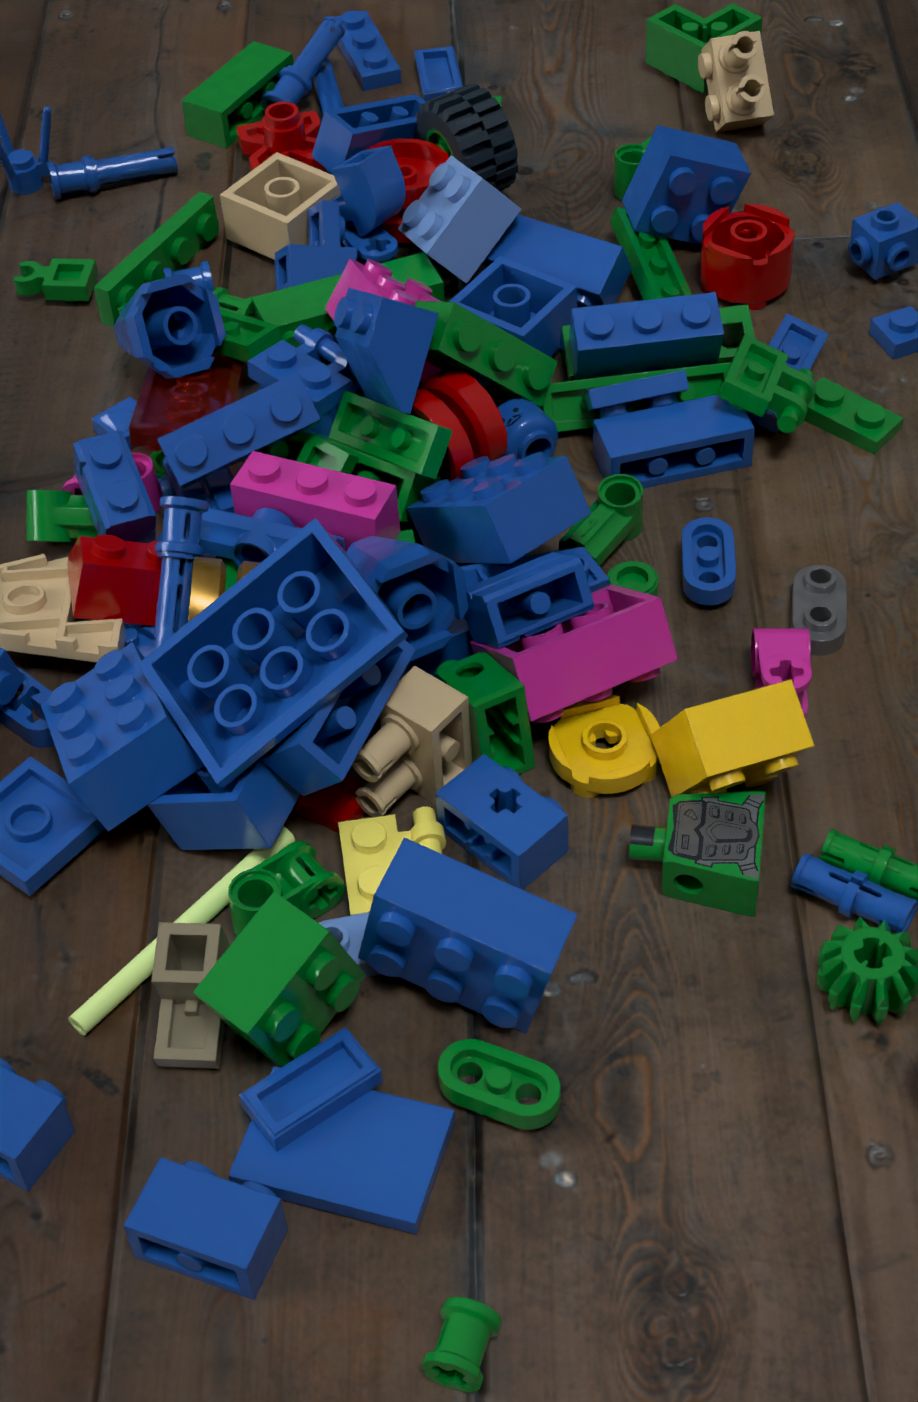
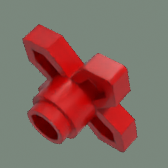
[236,102,326,172]

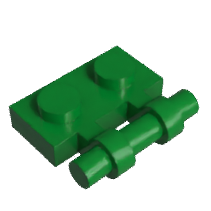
[717,335,816,433]

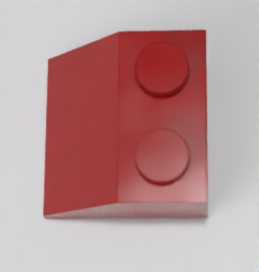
[67,534,162,626]

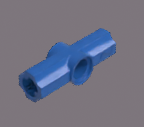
[199,507,346,567]

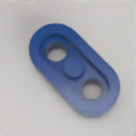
[681,517,736,605]

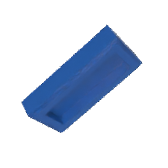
[414,46,463,101]
[239,1027,383,1152]

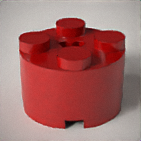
[700,204,795,310]

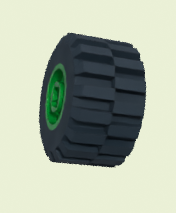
[416,84,518,191]

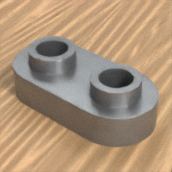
[791,565,847,656]

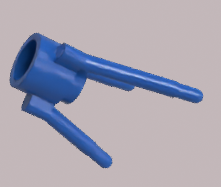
[0,106,52,195]

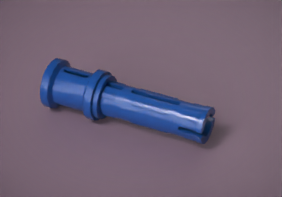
[261,16,346,111]
[47,146,178,200]
[153,496,209,651]

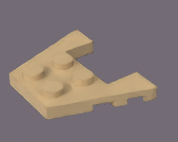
[0,554,126,662]

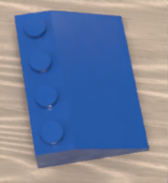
[137,518,408,789]

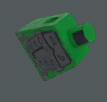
[629,791,766,917]

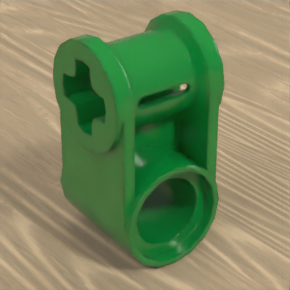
[228,841,345,937]

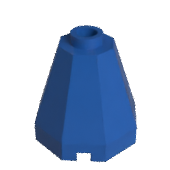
[114,274,226,379]
[346,536,469,662]

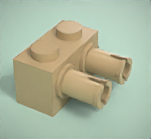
[698,31,774,133]
[352,666,473,817]

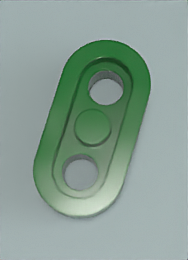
[438,1039,561,1130]

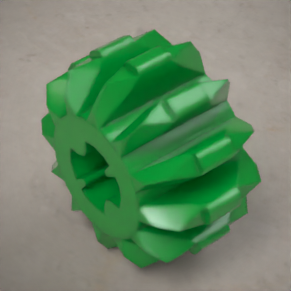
[817,916,918,1026]

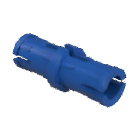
[791,853,918,933]

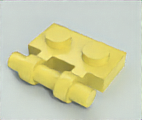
[338,806,446,915]

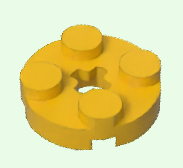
[548,695,660,798]

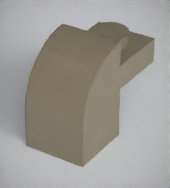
[151,922,229,1069]

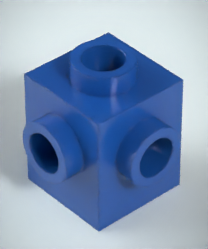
[848,202,918,280]

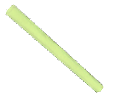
[68,826,295,1036]

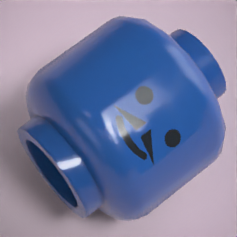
[498,398,558,459]

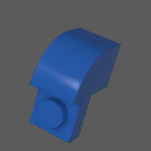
[330,145,406,237]
[275,200,357,291]

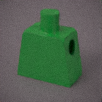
[434,652,536,775]

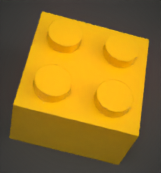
[651,679,815,797]

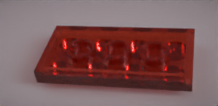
[129,355,246,451]

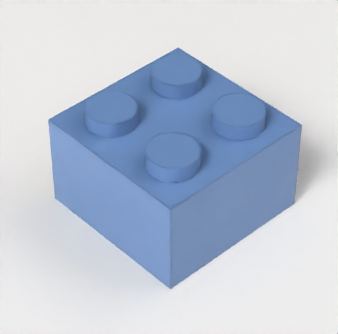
[398,156,521,284]

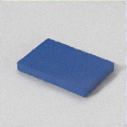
[228,1066,456,1235]

